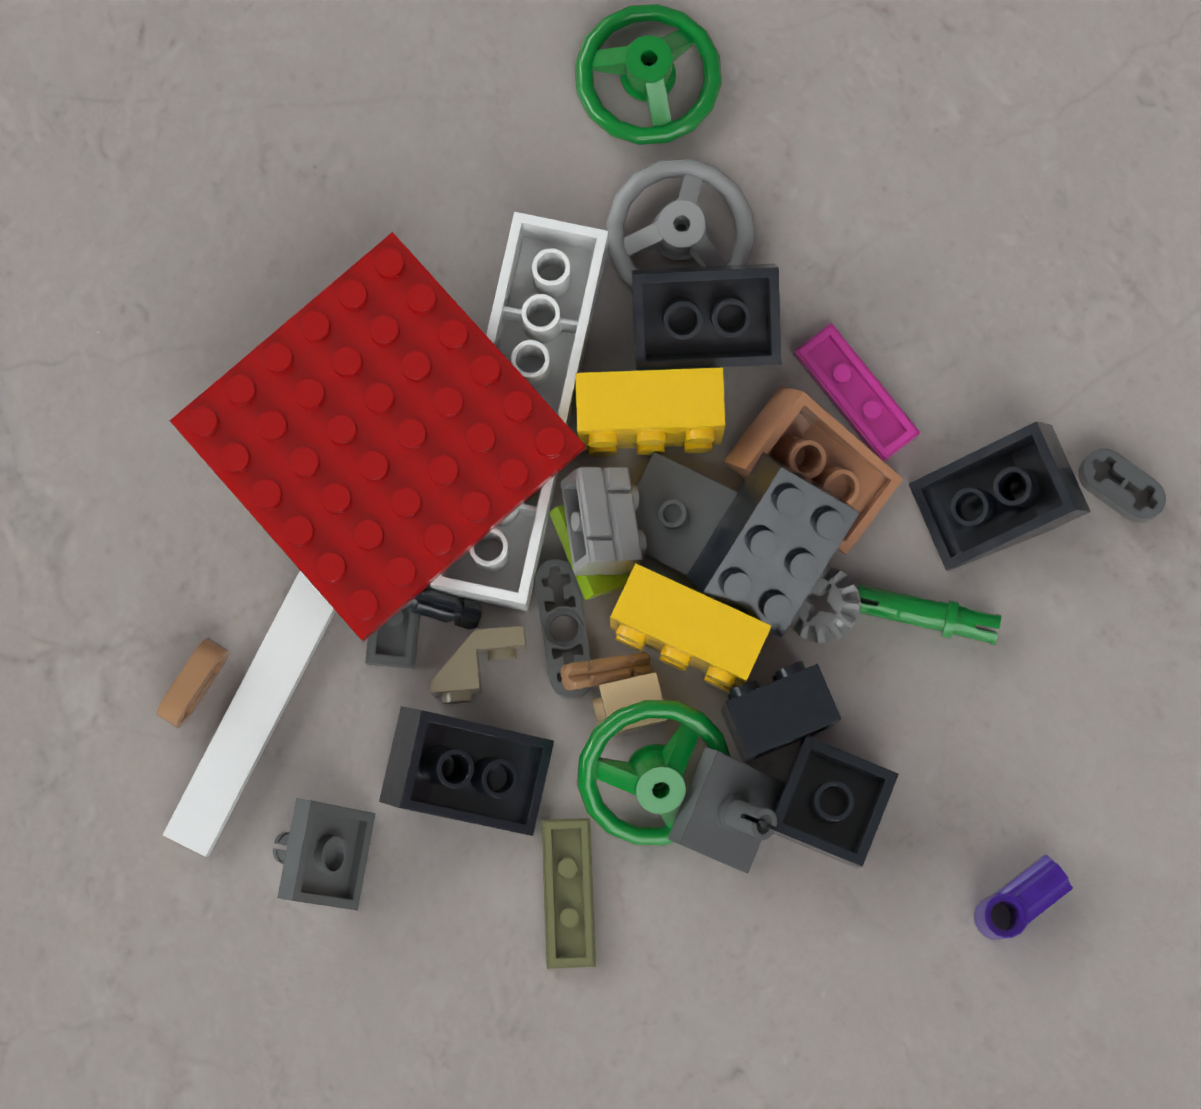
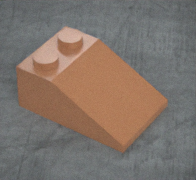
[723,386,903,555]

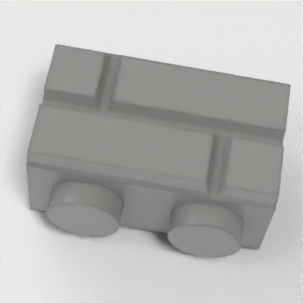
[560,467,647,576]

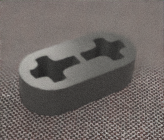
[1079,449,1166,523]

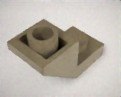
[430,625,527,704]

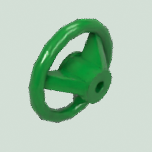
[575,4,722,145]
[577,700,731,846]

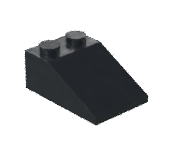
[909,421,1091,571]
[379,706,554,836]

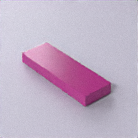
[793,323,920,462]

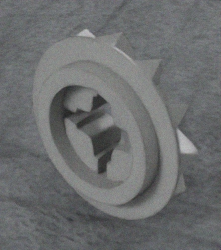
[790,566,861,643]

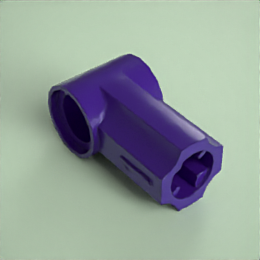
[974,854,1073,940]

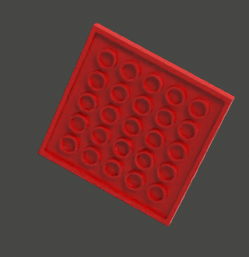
[169,232,585,642]

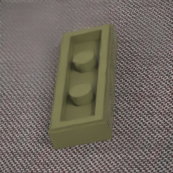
[541,818,596,969]

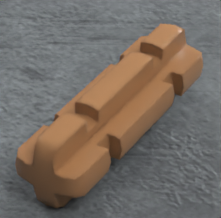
[560,652,652,690]

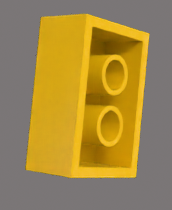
[575,368,726,457]
[610,563,771,692]

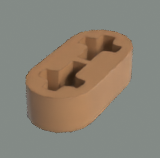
[157,638,229,728]

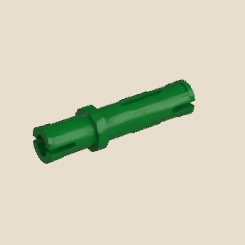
[857,582,1002,645]

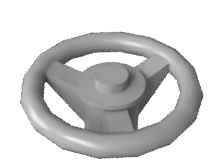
[605,158,755,287]

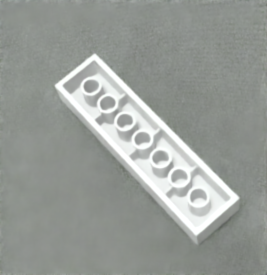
[430,212,608,612]

